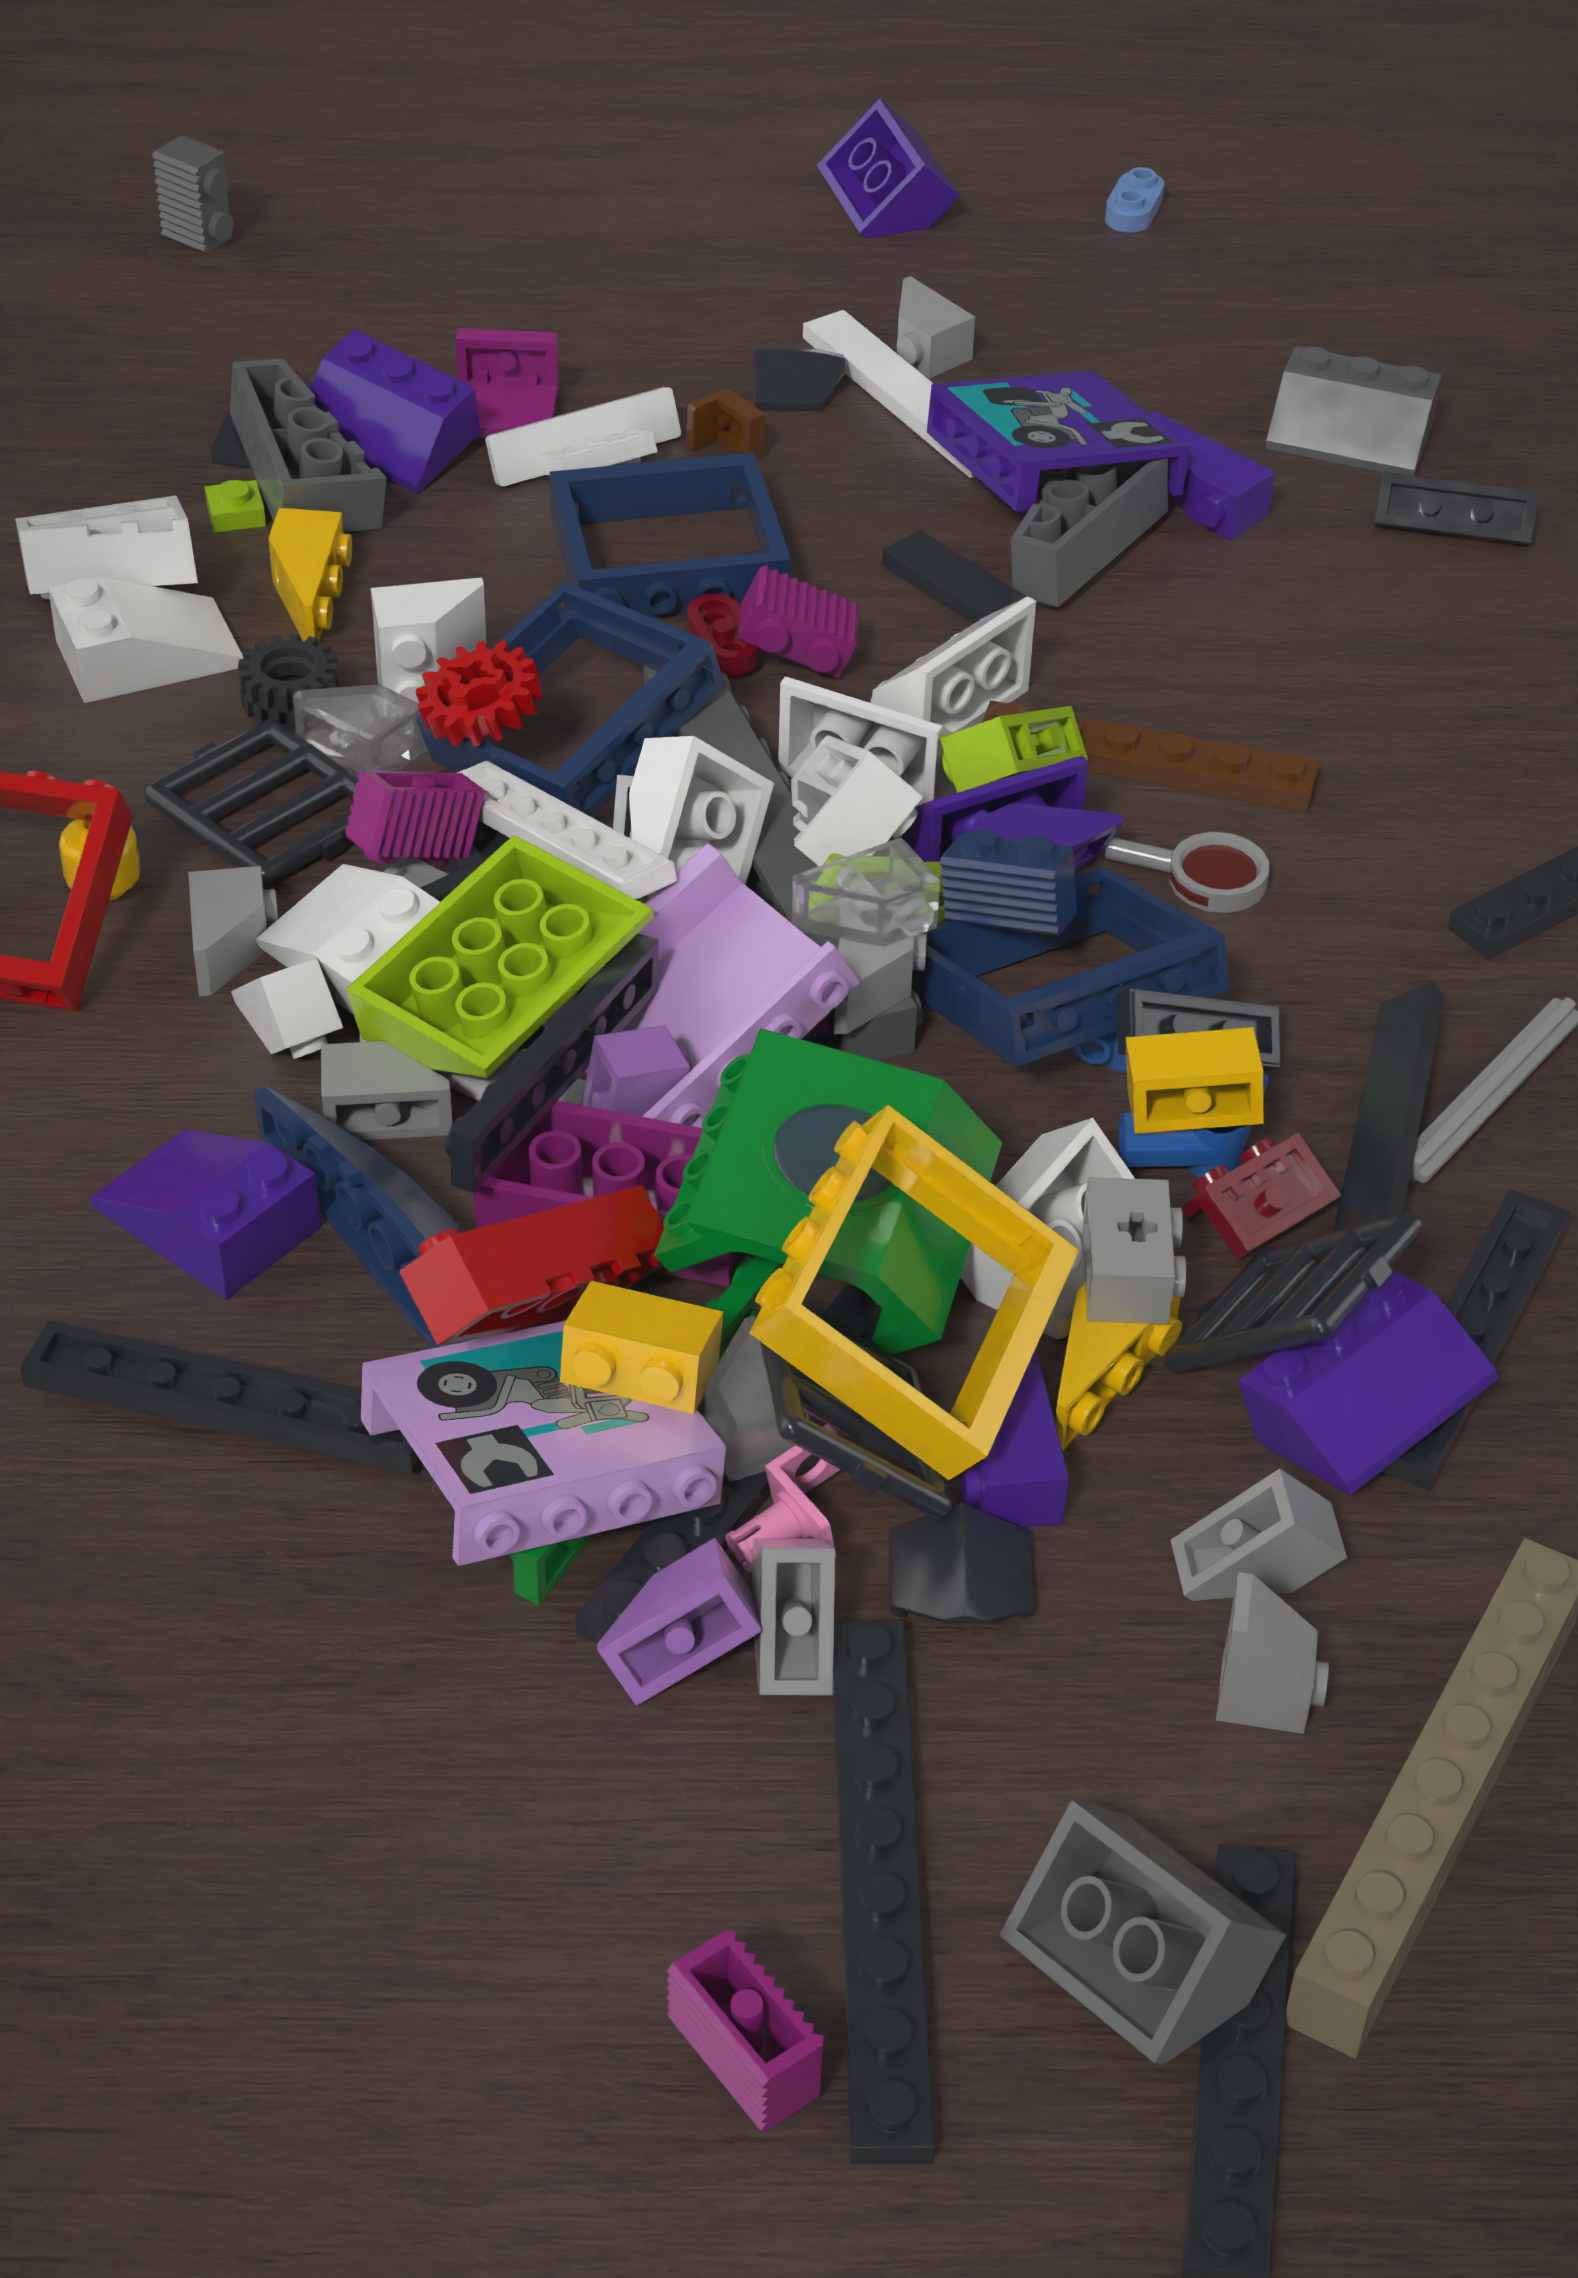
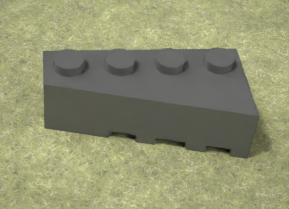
[230,358,387,532]
[1011,458,1168,607]

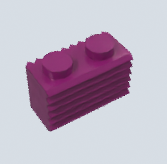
[737,565,859,679]
[345,770,486,865]
[666,1930,824,2131]

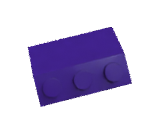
[817,98,960,238]
[311,329,481,494]
[894,755,1088,862]
[1238,1272,1498,1496]

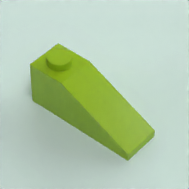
[940,706,1088,793]

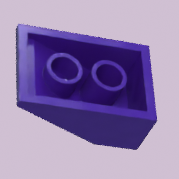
[90,1129,321,1300]

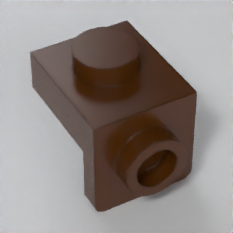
[687,387,766,460]

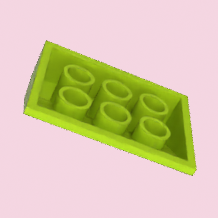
[346,835,654,1078]

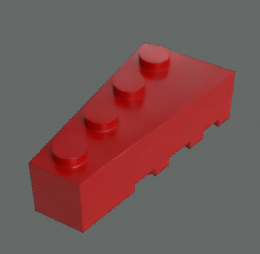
[399,1185,664,1345]

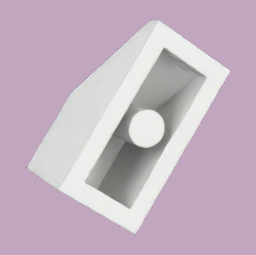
[231,957,343,1059]

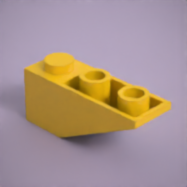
[268,508,352,642]
[1055,1283,1182,1451]

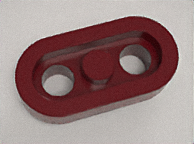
[687,594,760,677]

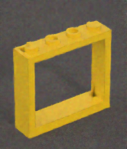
[749,1105,1079,1480]

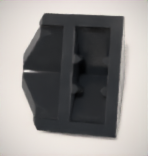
[752,349,845,411]
[889,1503,1035,1623]

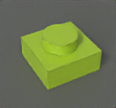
[205,480,266,533]

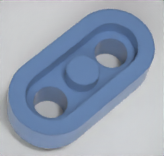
[1105,167,1165,233]

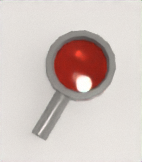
[1105,832,1269,913]

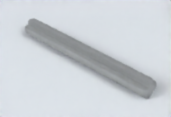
[1409,997,1578,1183]

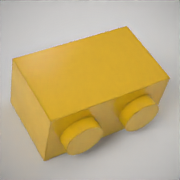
[1126,1027,1264,1134]
[560,1281,723,1414]

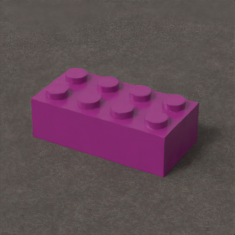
[473,1101,741,1287]

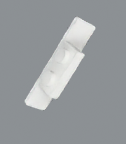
[485,387,681,486]

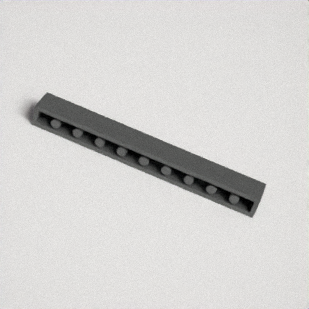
[644,666,923,1061]

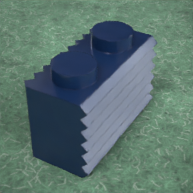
[939,830,1077,936]

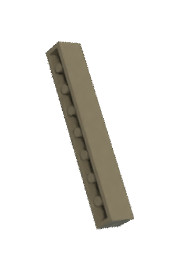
[1285,1538,1578,2059]

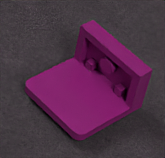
[456,328,559,439]

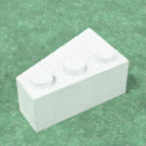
[15,495,198,599]
[791,735,923,868]

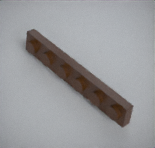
[982,700,1319,813]

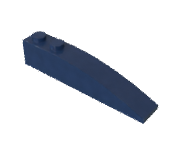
[254,1087,489,1349]

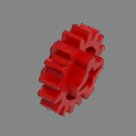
[415,641,543,747]

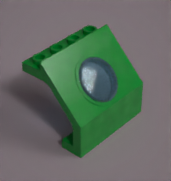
[654,1028,1002,1355]

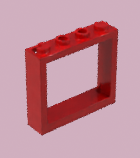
[0,771,133,1012]

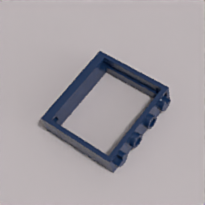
[549,452,792,618]
[416,581,725,817]
[911,867,1229,1067]

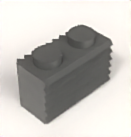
[152,135,234,254]

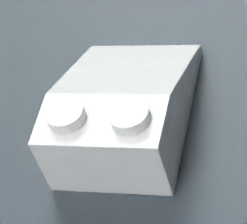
[48,576,243,704]
[629,736,774,903]
[255,864,440,1015]

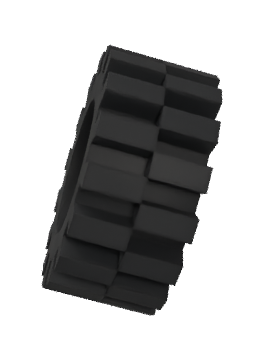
[238,634,342,730]

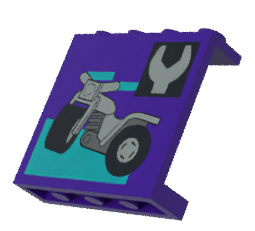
[926,370,1190,512]

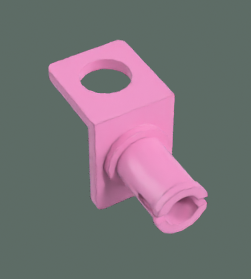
[725,1424,840,1573]

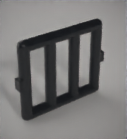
[144,719,359,886]
[1164,1212,1423,1373]
[752,1289,952,1519]

